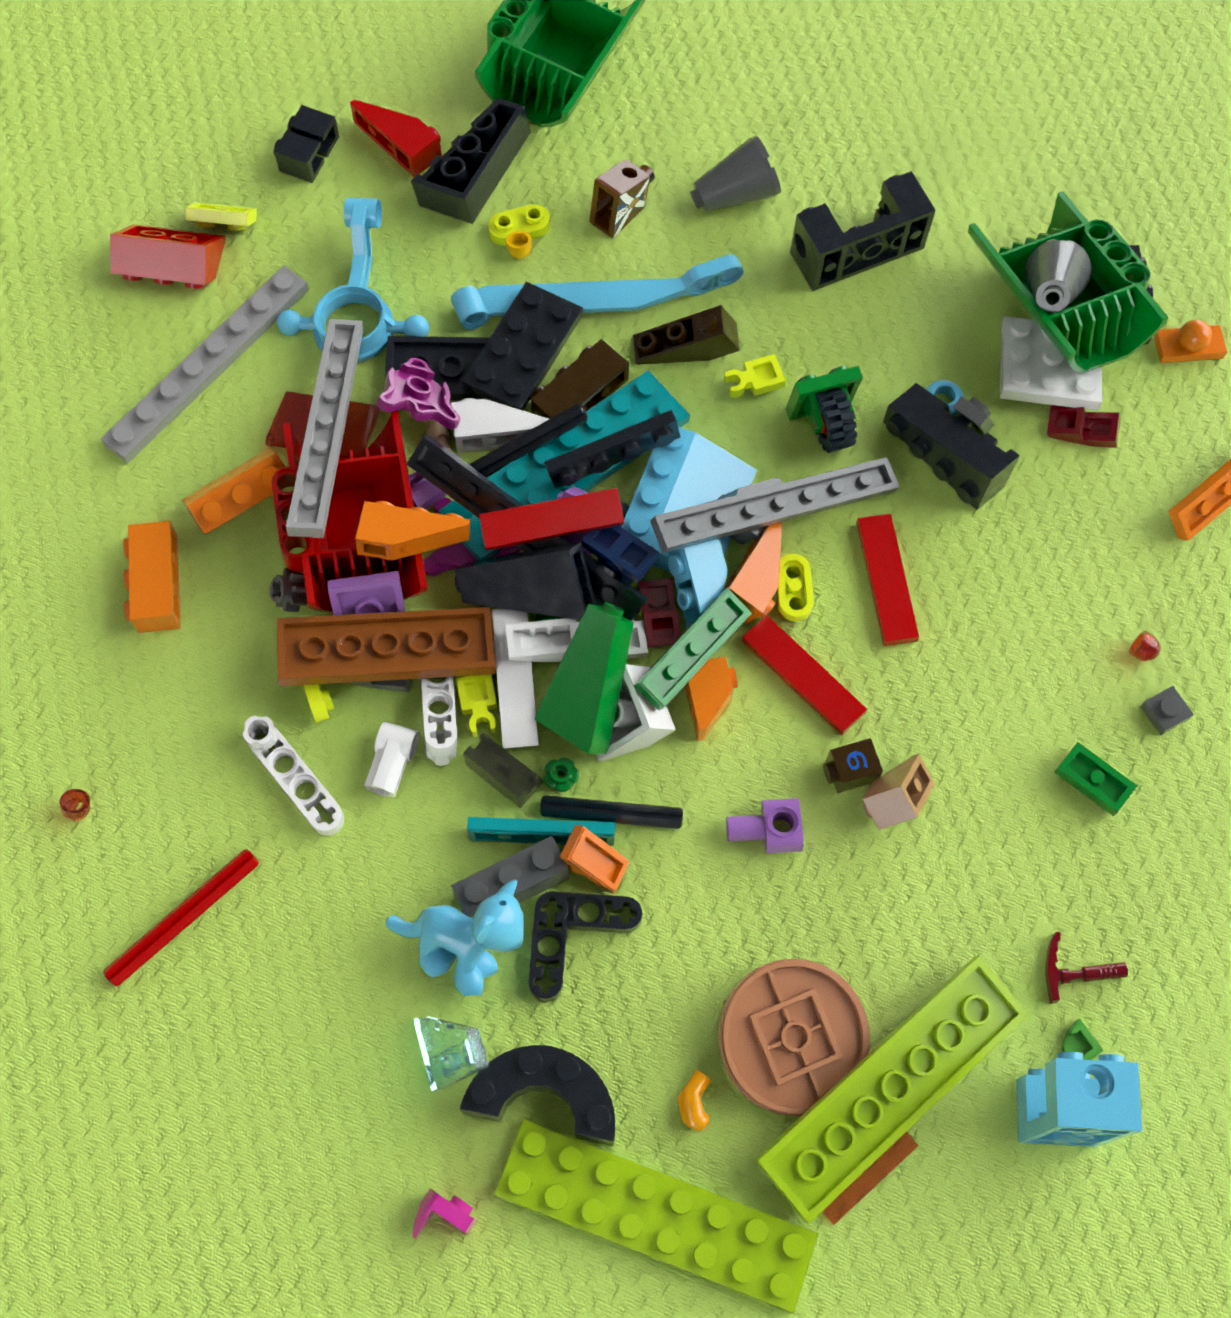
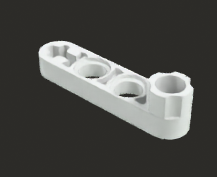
[421,677,457,766]
[242,715,344,836]

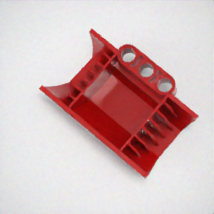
[271,410,428,613]

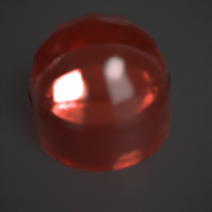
[1129,631,1161,661]
[59,789,91,821]

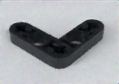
[529,891,642,1002]

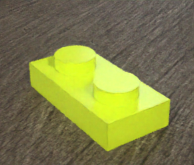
[185,202,257,230]

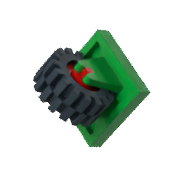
[785,365,863,453]

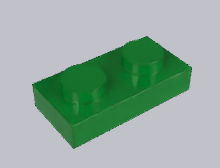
[1054,742,1137,816]

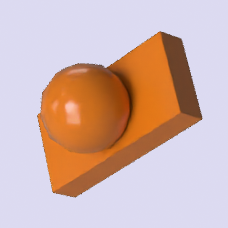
[1154,319,1227,363]
[559,825,630,894]

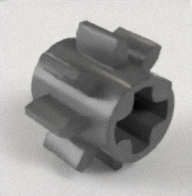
[270,568,308,612]

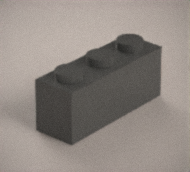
[451,836,569,918]

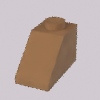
[862,754,935,830]

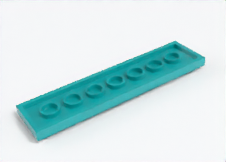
[439,370,690,560]

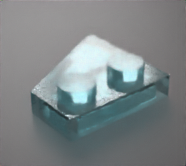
[413,1016,489,1091]

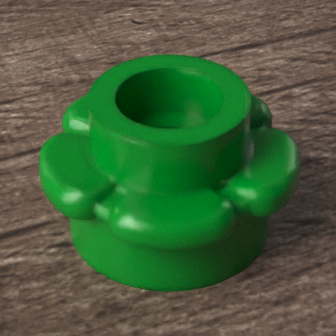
[544,757,579,792]

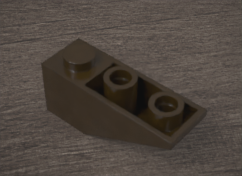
[633,305,740,365]

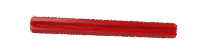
[103,849,259,986]

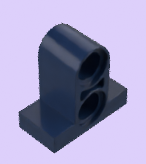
[581,525,659,584]

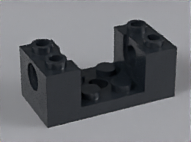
[790,171,936,291]

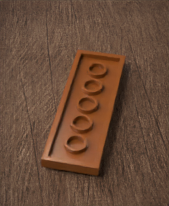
[277,607,496,687]

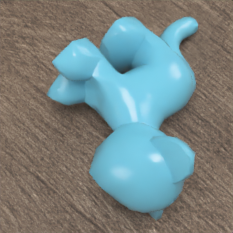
[386,879,524,996]

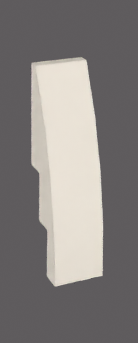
[492,609,539,749]
[505,618,648,662]

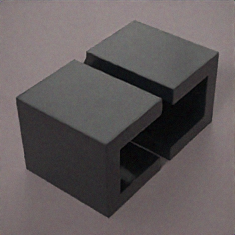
[273,105,340,183]

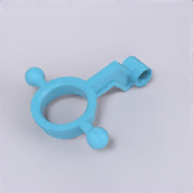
[277,198,430,363]

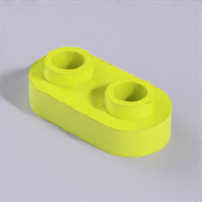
[488,204,550,246]
[777,554,814,622]
[303,684,335,723]

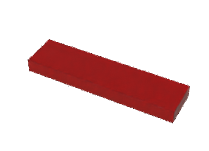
[479,488,625,551]
[856,514,919,646]
[742,615,868,736]

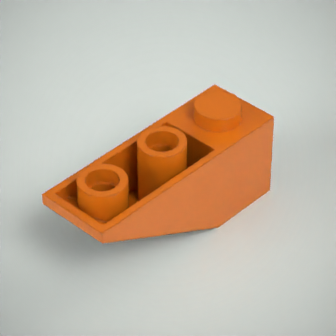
[355,501,470,561]

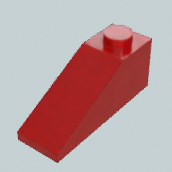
[350,99,442,177]

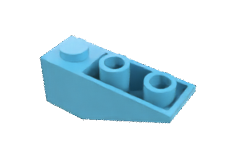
[668,539,728,629]

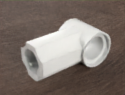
[364,721,419,797]

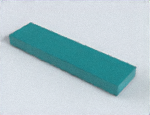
[467,817,615,846]

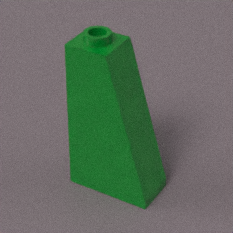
[534,602,634,754]

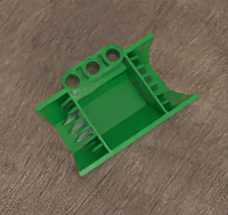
[475,0,645,127]
[968,191,1168,374]

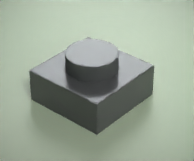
[1140,686,1194,735]

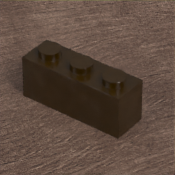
[530,339,629,419]

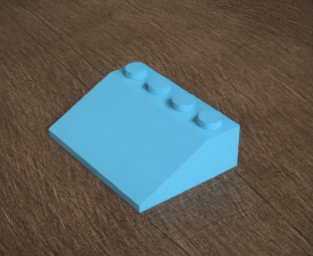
[621,427,757,571]

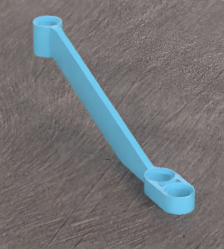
[451,254,744,330]

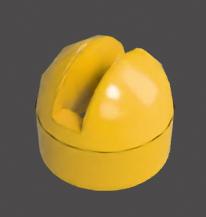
[506,231,532,260]

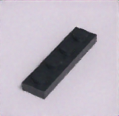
[544,410,681,489]

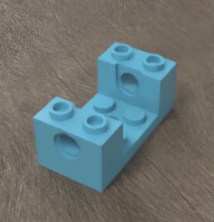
[1016,1052,1142,1147]

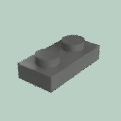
[953,396,994,435]

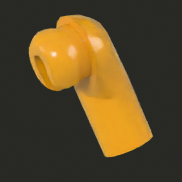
[677,1070,711,1131]

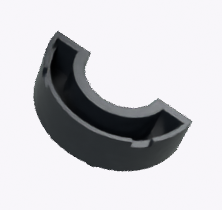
[460,1045,615,1146]

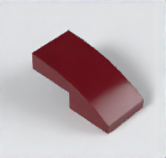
[1047,405,1121,448]
[638,578,681,648]

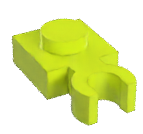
[724,354,786,398]
[456,674,498,737]

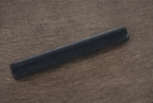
[469,403,588,477]
[540,795,683,829]

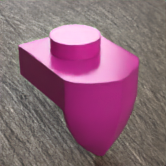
[412,1188,477,1239]

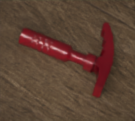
[1045,932,1128,1004]

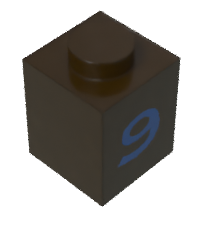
[823,738,883,793]

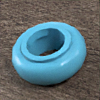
[926,380,964,416]

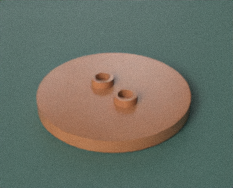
[718,959,870,1116]

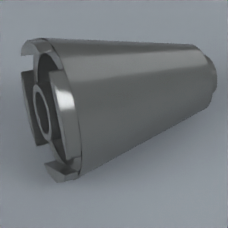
[690,136,781,212]
[1024,239,1092,312]

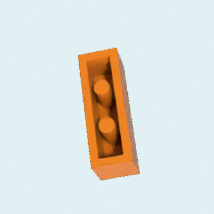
[182,448,285,534]
[123,521,180,633]

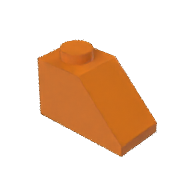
[685,656,738,741]

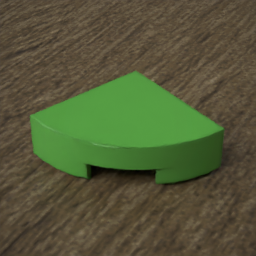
[1062,1019,1104,1060]

